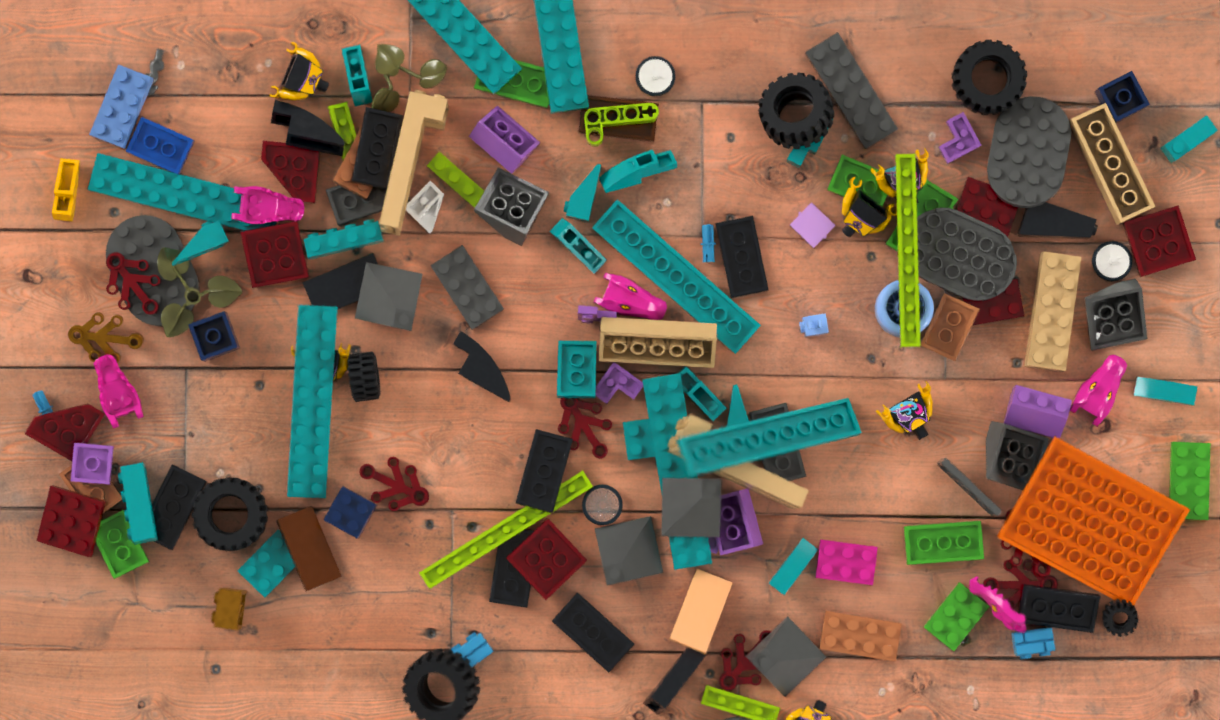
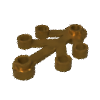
[68,312,144,363]

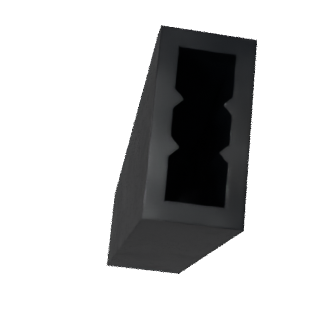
[1017,202,1098,239]
[643,647,706,715]

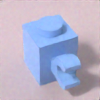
[799,313,829,337]

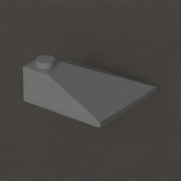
[474,167,549,246]
[355,262,423,331]
[1084,279,1147,351]
[986,421,1049,490]
[662,478,721,537]
[595,516,663,585]
[746,616,826,697]

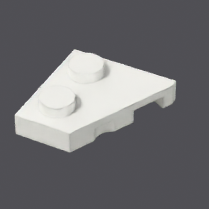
[406,181,444,234]

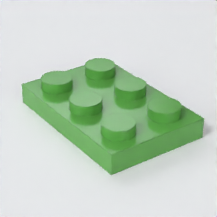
[827,155,887,207]
[96,510,150,579]
[923,582,990,651]

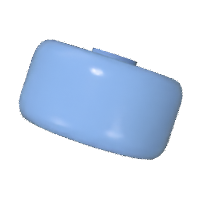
[875,280,934,338]

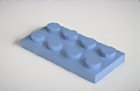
[89,64,154,149]

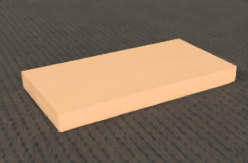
[669,569,732,654]

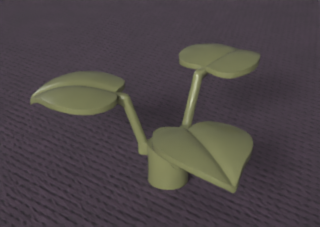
[372,44,447,112]
[157,247,242,337]

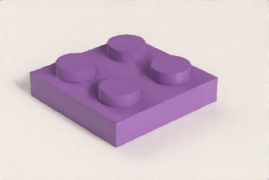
[71,443,114,485]

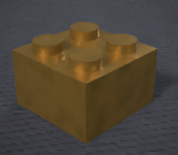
[211,588,247,630]

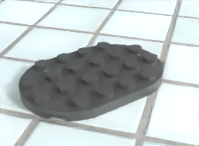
[987,97,1071,208]
[917,208,1017,301]
[106,215,200,326]

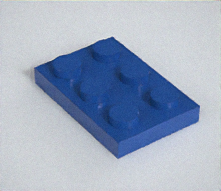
[126,117,194,175]

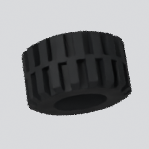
[348,351,381,402]

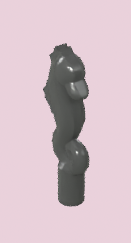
[146,49,164,96]

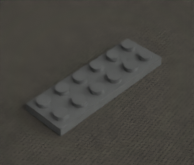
[805,32,898,149]

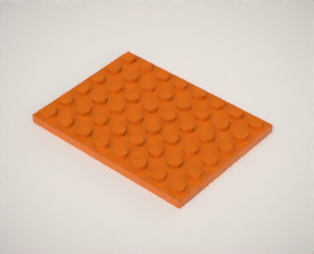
[997,436,1190,606]

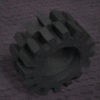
[1102,599,1139,637]

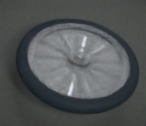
[582,485,623,525]

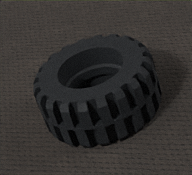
[951,39,1027,115]
[758,72,834,149]
[192,477,268,551]
[402,648,480,720]

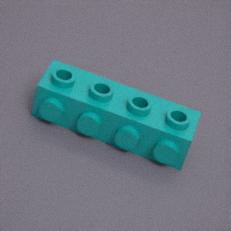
[303,219,384,260]
[118,462,158,545]

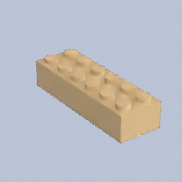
[1069,103,1155,225]
[1024,251,1082,372]
[599,317,717,368]

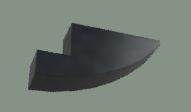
[271,100,345,156]
[453,331,511,402]

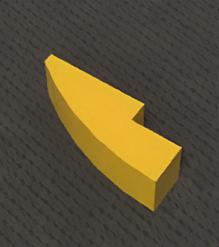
[52,158,80,222]

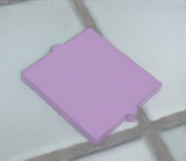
[790,202,836,248]

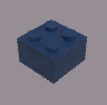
[1094,71,1150,123]
[188,311,240,362]
[324,486,377,539]

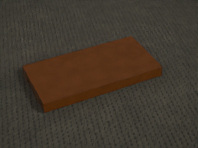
[579,95,659,142]
[276,506,342,591]

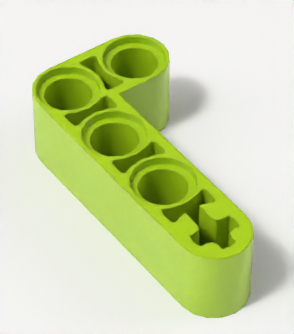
[584,103,659,147]

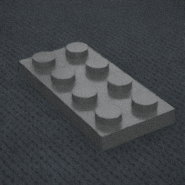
[430,245,504,330]

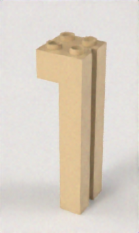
[379,90,449,236]
[668,415,809,509]

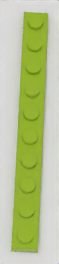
[895,154,920,347]
[419,471,593,590]

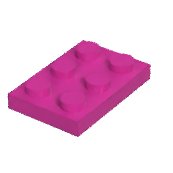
[815,540,878,585]

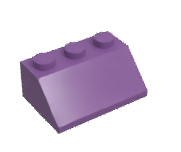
[469,106,540,174]
[1004,385,1072,438]
[715,489,763,556]

